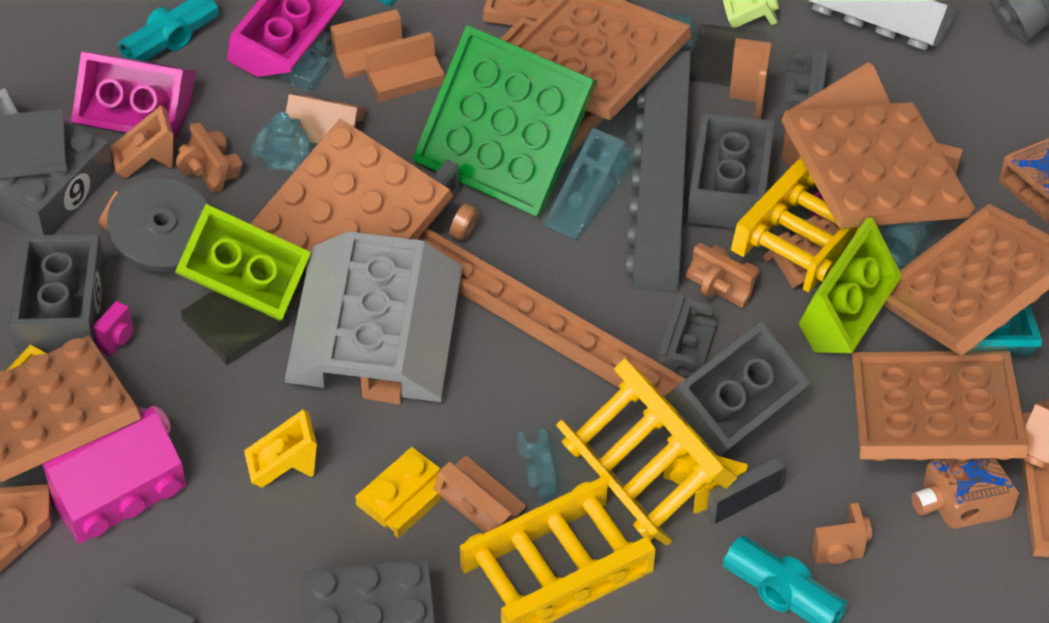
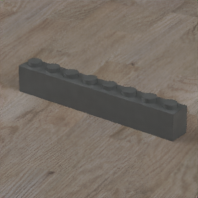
[626,50,691,292]

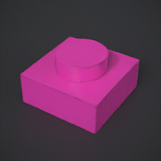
[93,301,134,357]

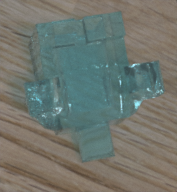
[251,112,310,171]

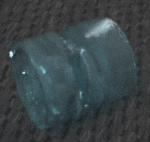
[878,221,935,269]

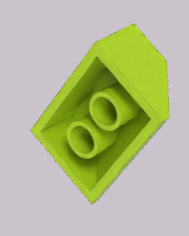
[174,204,311,321]
[799,218,902,353]

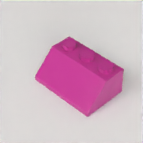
[227,0,344,77]
[71,52,196,141]
[43,407,187,544]

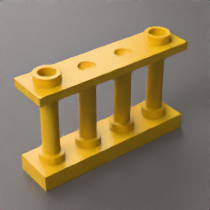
[731,157,860,293]
[556,358,737,546]
[460,476,655,623]

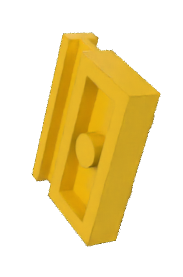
[355,447,443,538]

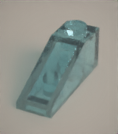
[543,127,633,241]

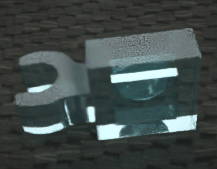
[282,31,333,92]
[517,428,556,502]

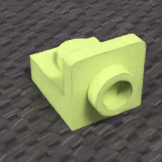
[723,0,779,29]

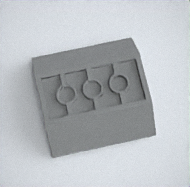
[285,231,462,402]

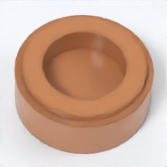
[449,203,479,242]

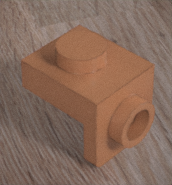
[811,502,872,564]

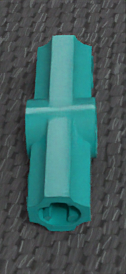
[117,0,220,61]
[723,535,848,623]

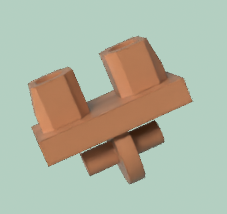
[176,123,242,193]
[686,242,759,308]

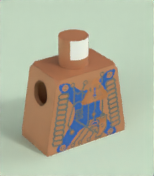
[999,138,1049,223]
[911,458,1019,529]

